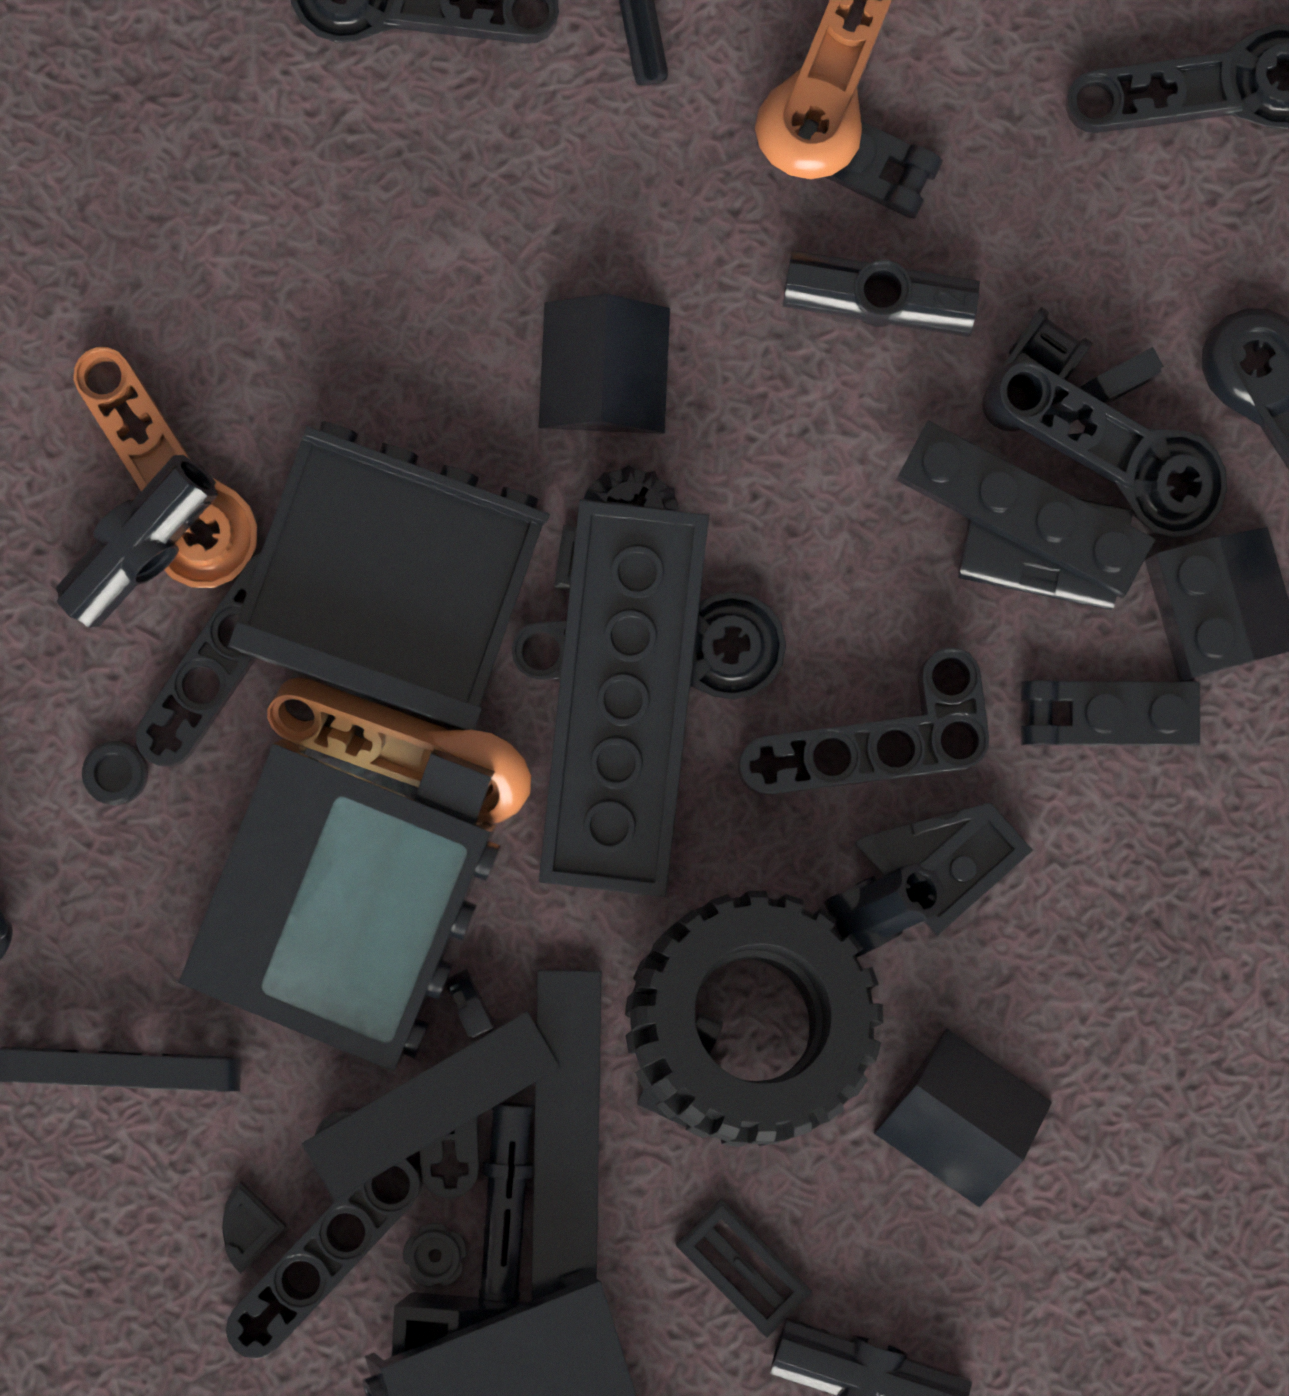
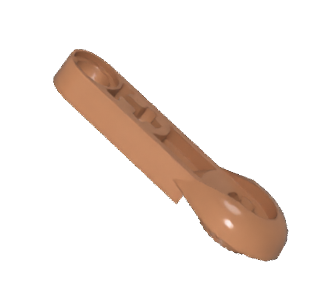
[755,0,892,179]
[73,347,257,588]
[267,678,531,825]

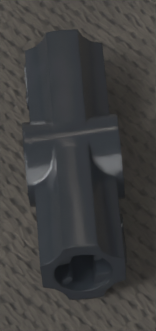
[782,250,980,337]
[55,455,218,628]
[770,1318,972,1396]

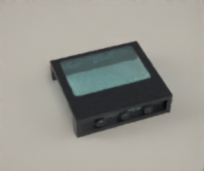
[178,739,501,1071]

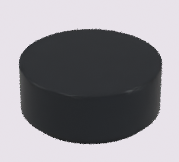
[82,741,148,805]

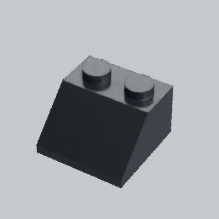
[1145,527,1289,682]

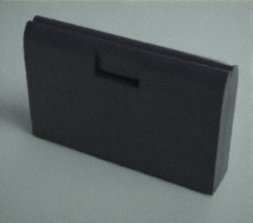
[958,499,1133,610]

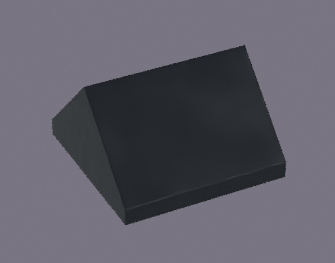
[539,293,670,434]
[874,1028,1052,1208]

